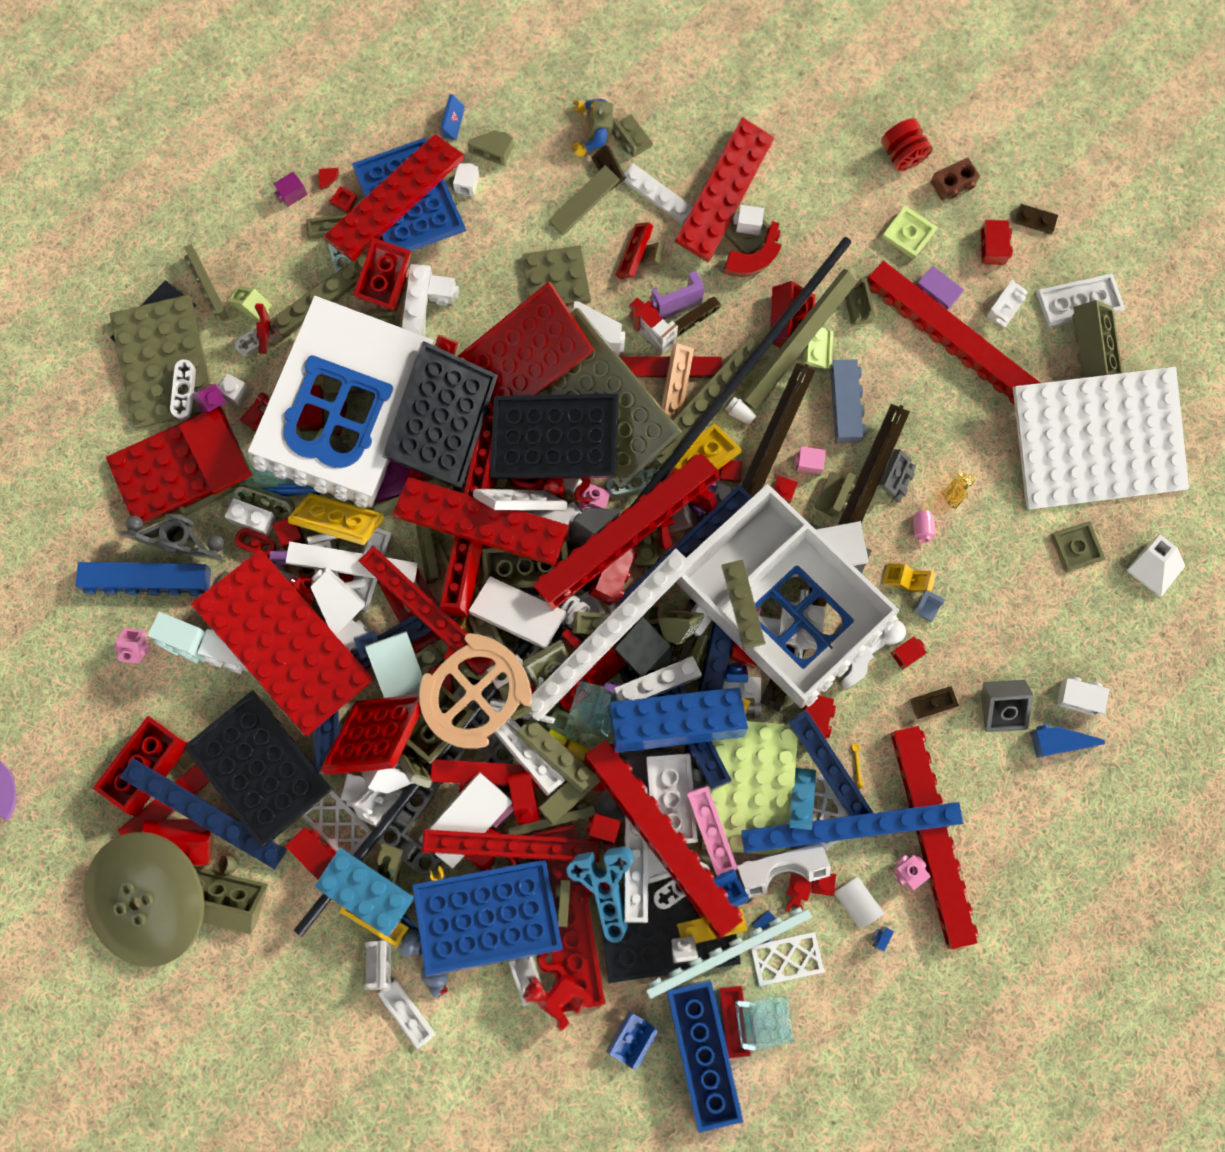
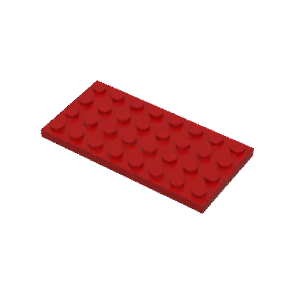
[191,549,374,737]

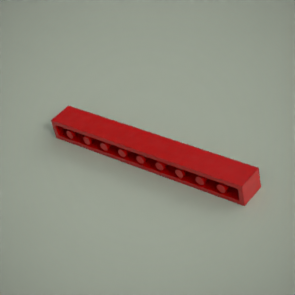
[867,260,1040,405]
[440,415,497,617]
[533,452,720,610]
[890,726,979,949]
[584,740,743,940]

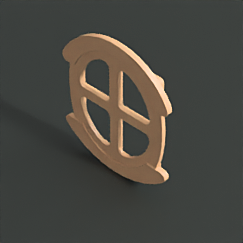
[419,634,531,749]

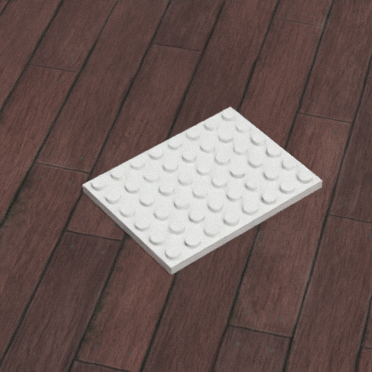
[1013,367,1189,510]

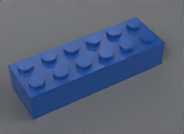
[608,687,748,753]
[666,979,744,1133]

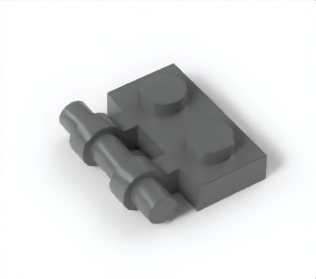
[878,449,916,502]

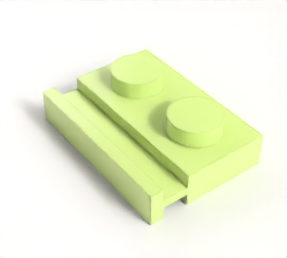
[803,327,833,370]

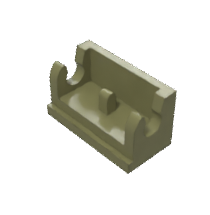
[845,278,875,326]
[377,843,403,884]

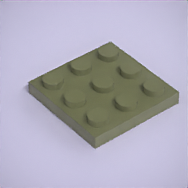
[522,245,591,306]

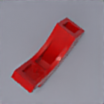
[723,221,782,277]

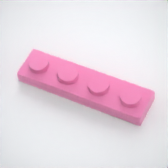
[687,785,738,876]

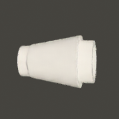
[725,397,756,425]

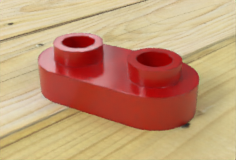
[235,528,276,558]

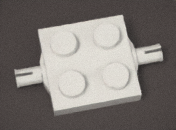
[778,590,825,658]

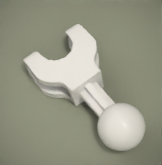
[841,620,906,689]

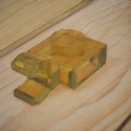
[942,472,975,509]

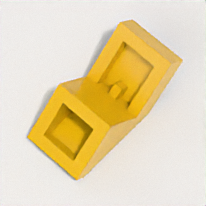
[883,563,936,593]

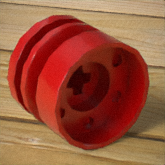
[881,118,933,172]

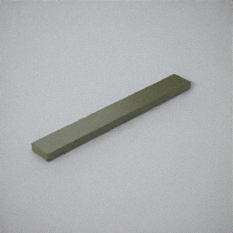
[741,269,857,410]

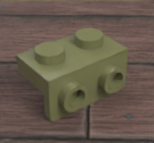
[814,472,856,517]

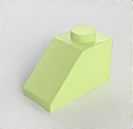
[227,286,272,320]

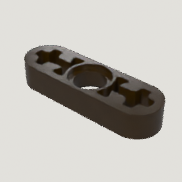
[674,296,721,337]

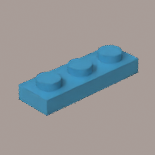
[790,768,816,830]

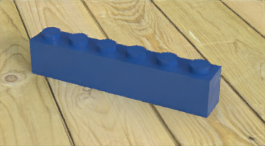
[75,562,211,596]

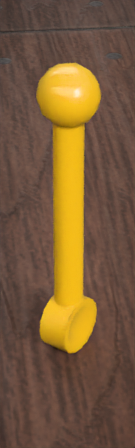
[851,743,864,789]

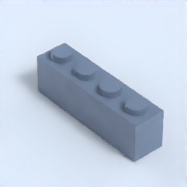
[830,359,866,443]

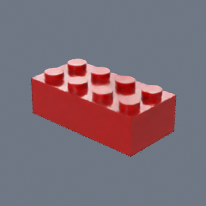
[92,716,188,817]

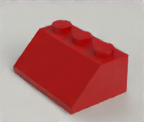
[770,281,816,348]
[142,819,213,865]

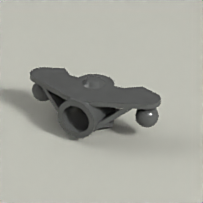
[120,514,224,560]

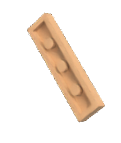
[661,343,694,421]

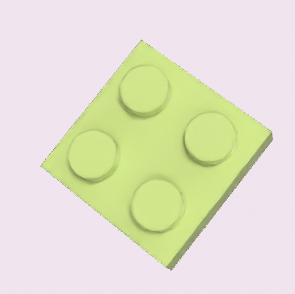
[882,206,938,259]

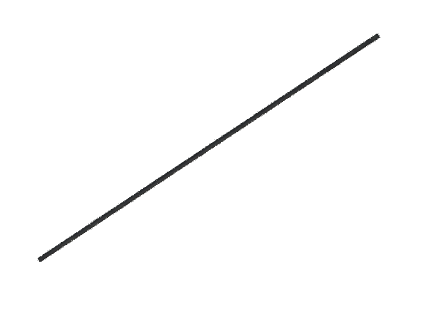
[294,237,852,937]

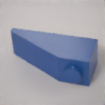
[1030,724,1106,758]

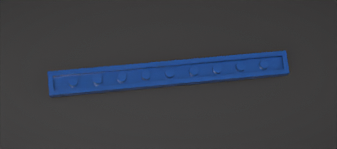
[741,802,963,853]

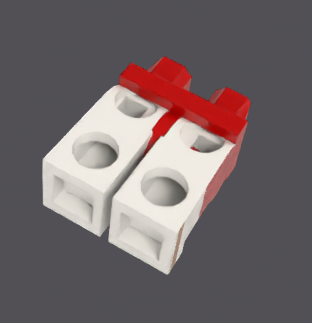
[629,297,678,354]

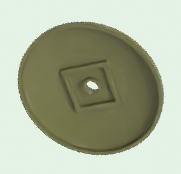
[84,832,204,967]

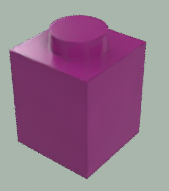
[273,171,307,207]
[191,384,226,412]

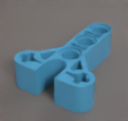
[567,847,634,942]

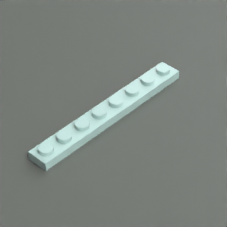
[646,907,812,999]

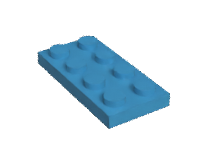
[314,848,415,937]

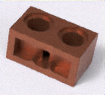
[930,157,980,200]

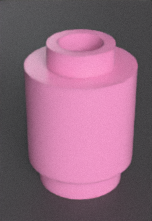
[913,510,935,543]

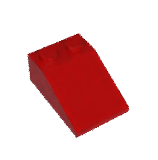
[353,238,412,311]

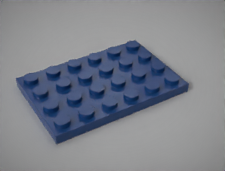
[352,138,466,251]
[413,860,562,977]

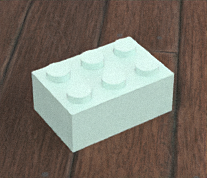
[147,612,205,664]

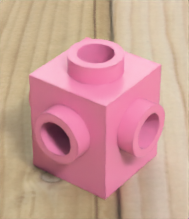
[578,484,611,512]
[115,628,149,664]
[893,854,931,890]

